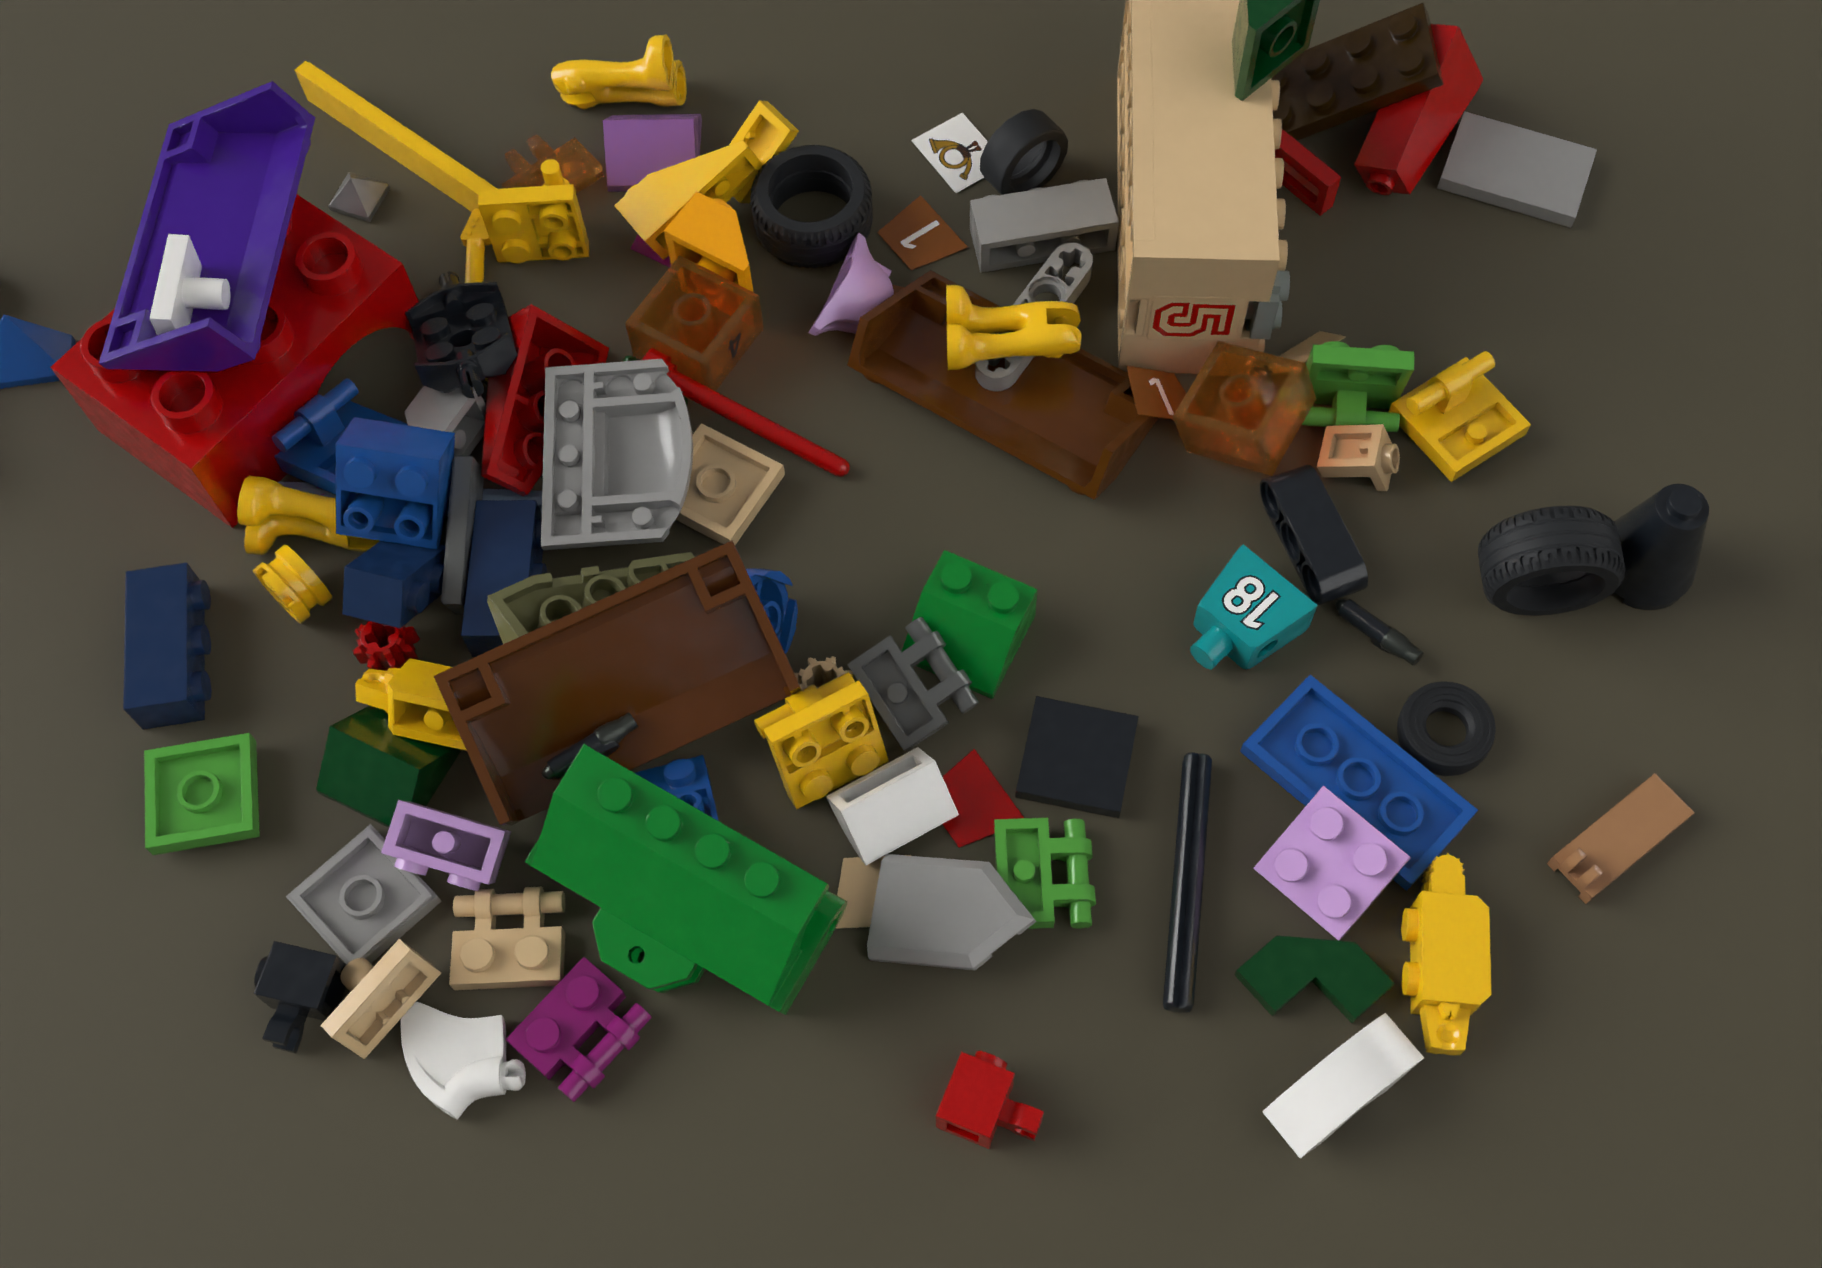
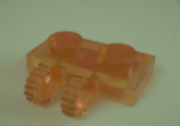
[501,134,604,194]

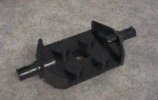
[405,271,518,398]

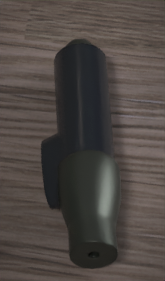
[1335,599,1424,666]
[542,712,638,779]

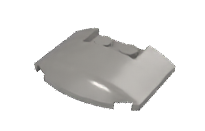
[541,359,693,550]

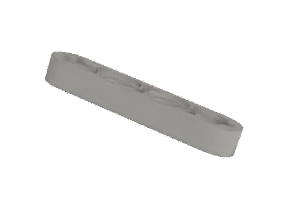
[975,242,1093,391]

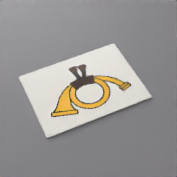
[911,112,988,193]

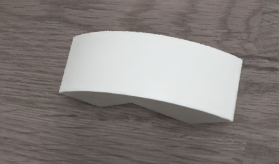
[1262,1013,1424,1158]

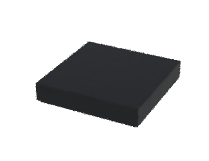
[1015,696,1139,818]

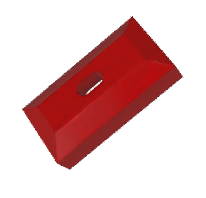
[1275,129,1341,216]

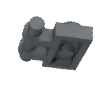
[847,617,979,752]

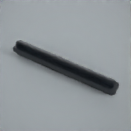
[1163,752,1212,1013]

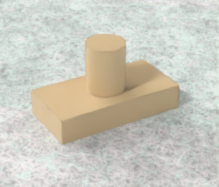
[320,939,441,1059]

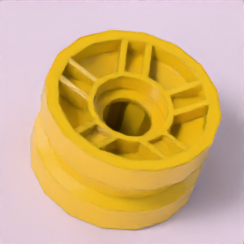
[253,544,333,624]

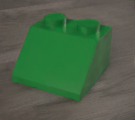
[902,550,1038,699]

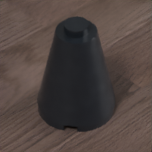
[1614,484,1709,610]

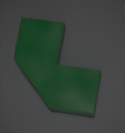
[1234,935,1395,1023]

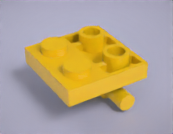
[478,159,589,263]
[1388,351,1531,482]
[754,672,889,810]

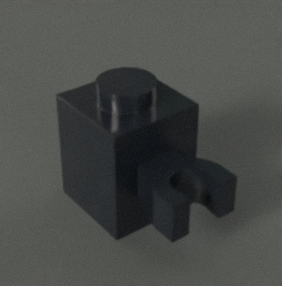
[254,941,346,1054]

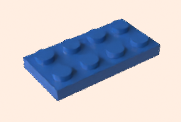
[1240,674,1478,891]

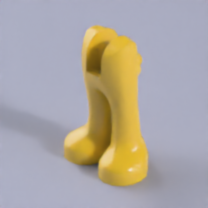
[551,34,687,110]
[946,285,1082,370]
[237,475,380,555]

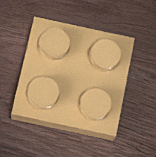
[676,423,785,545]

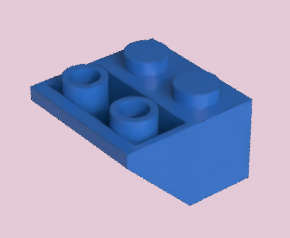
[335,417,455,550]

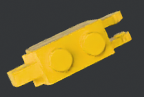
[355,658,467,751]
[1401,853,1492,1055]

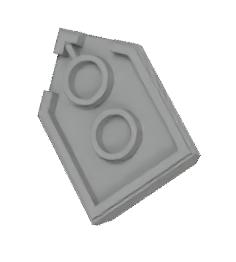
[867,854,1037,971]

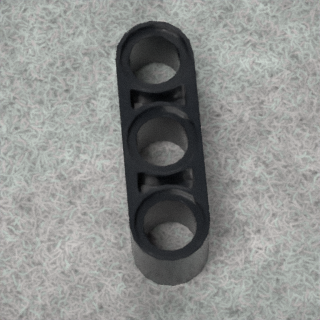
[1259,464,1368,605]

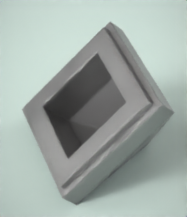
[328,172,390,222]

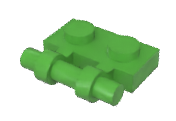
[994,818,1096,929]

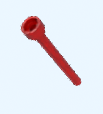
[642,347,850,477]

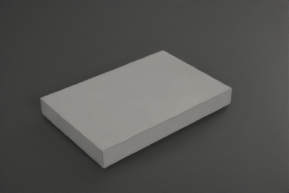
[1437,111,1597,228]

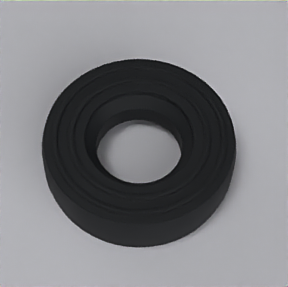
[1397,681,1496,776]

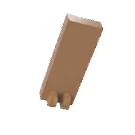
[1547,773,1695,904]

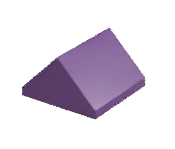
[603,114,702,192]

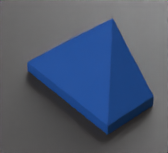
[0,314,75,389]

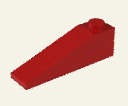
[481,304,609,496]

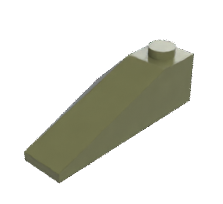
[487,552,694,644]

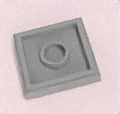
[286,824,442,965]

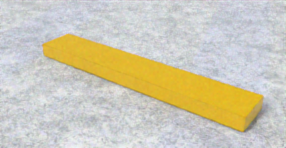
[294,61,497,212]

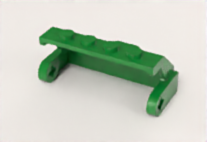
[525,744,847,1015]

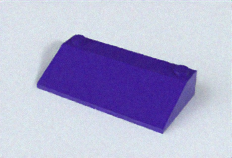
[99,81,315,372]

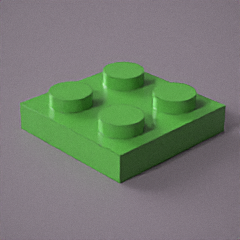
[144,733,260,855]

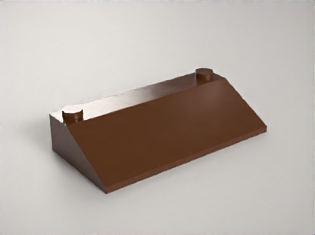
[847,270,1158,500]
[434,540,801,825]

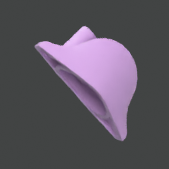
[808,232,894,336]

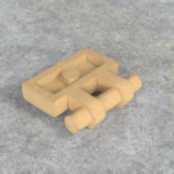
[449,886,565,990]

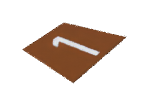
[877,195,968,271]
[1126,365,1205,424]

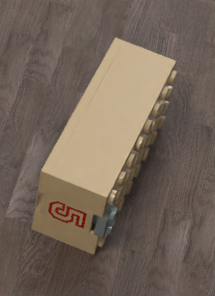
[1117,0,1290,375]

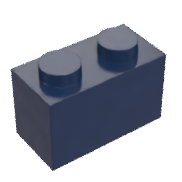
[342,541,446,628]

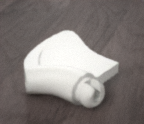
[400,1002,526,1120]

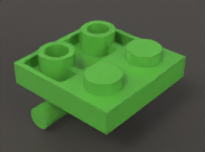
[1297,341,1414,432]

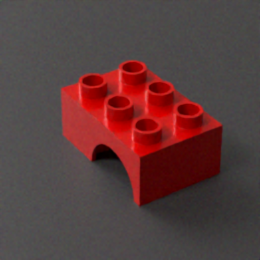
[50,194,419,528]

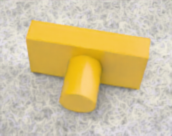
[729,100,799,203]

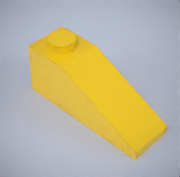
[614,141,763,260]

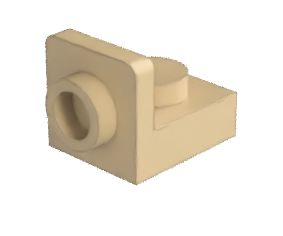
[1317,424,1400,491]

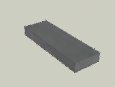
[441,456,484,615]

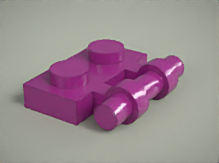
[505,957,652,1103]

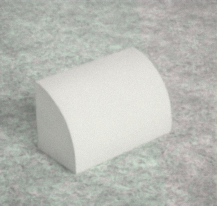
[826,747,959,865]

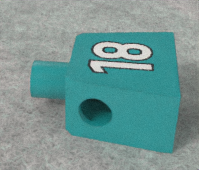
[1190,544,1318,670]

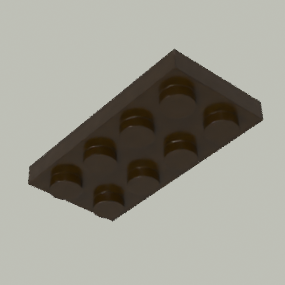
[1271,3,1444,141]

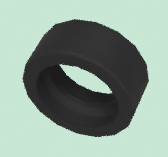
[980,109,1068,195]

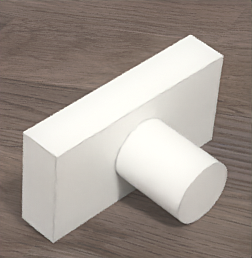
[149,234,231,335]

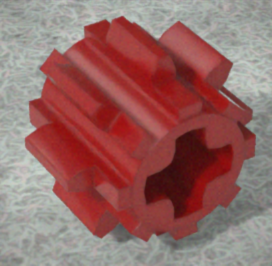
[352,621,420,671]

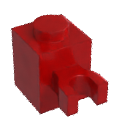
[936,1051,1044,1149]

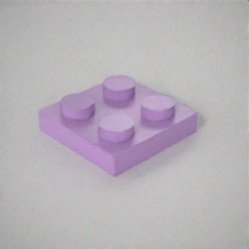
[1253,786,1411,941]

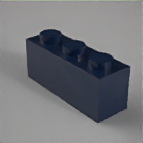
[461,500,547,658]
[123,562,212,730]

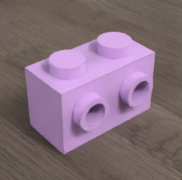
[381,800,511,891]

